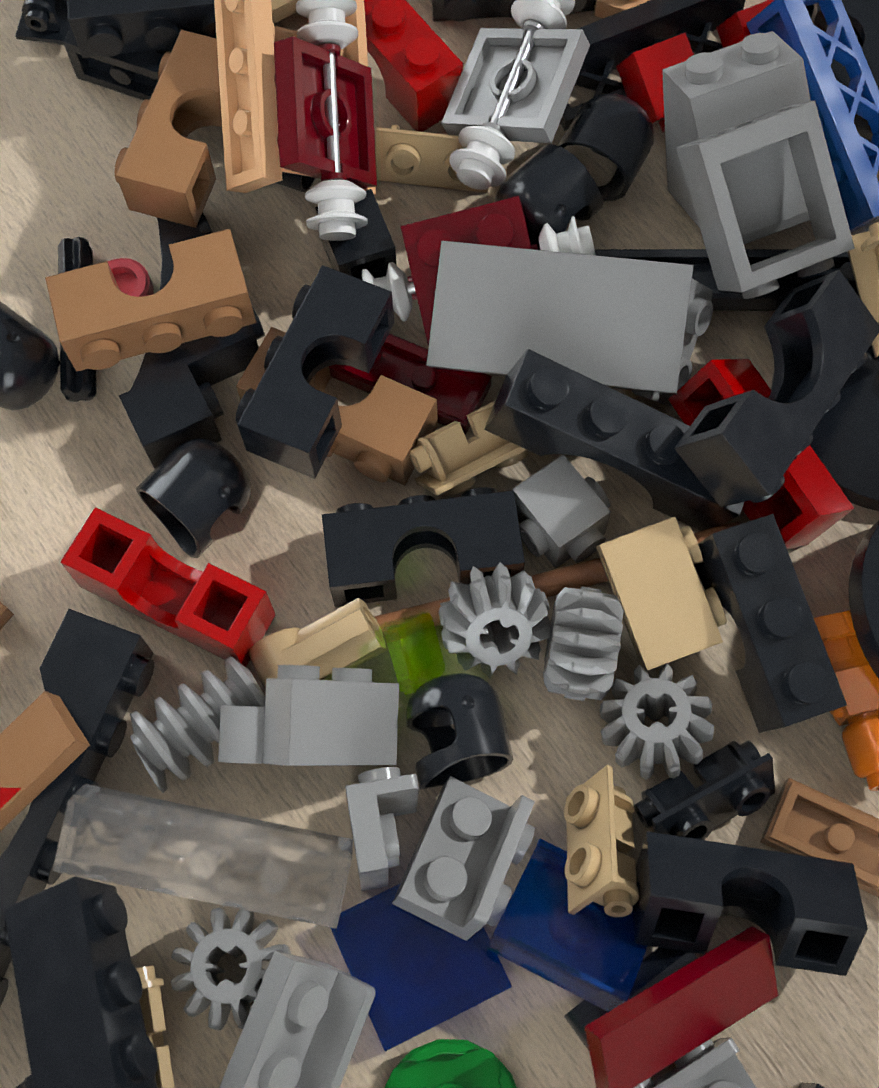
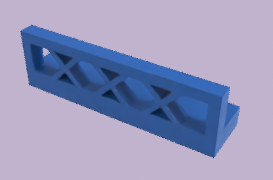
[746,0,879,232]

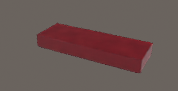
[329,333,492,435]
[584,926,778,1088]

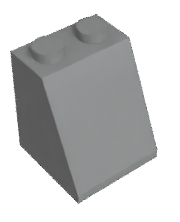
[662,31,811,244]

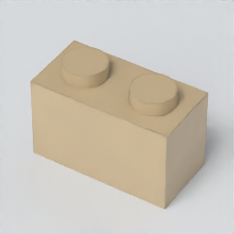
[595,517,727,670]

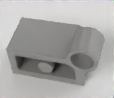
[218,665,399,766]

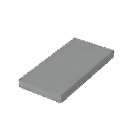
[426,241,693,395]

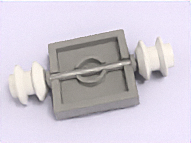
[441,0,590,190]

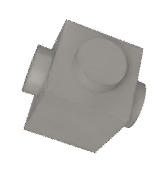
[512,454,611,569]

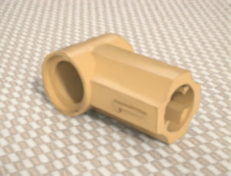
[248,598,387,692]

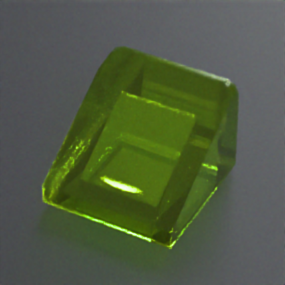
[383,612,445,695]

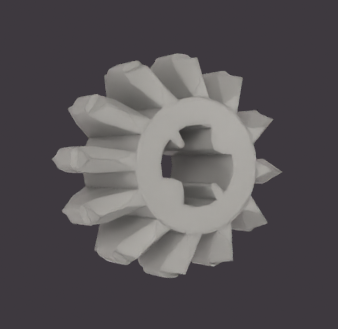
[438,562,551,679]
[543,586,624,701]
[600,663,714,780]
[171,907,291,1030]

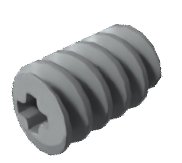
[130,656,265,793]

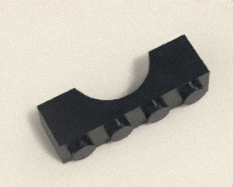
[674,270,879,507]
[484,349,744,531]

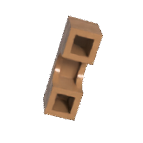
[114,30,222,228]
[45,229,257,372]
[236,327,438,486]

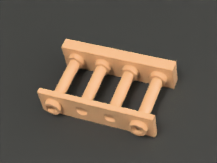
[214,0,376,195]

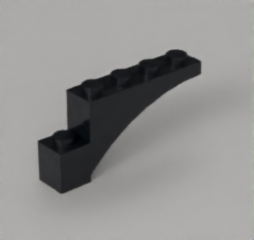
[119,212,265,469]

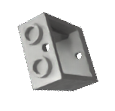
[676,100,855,299]

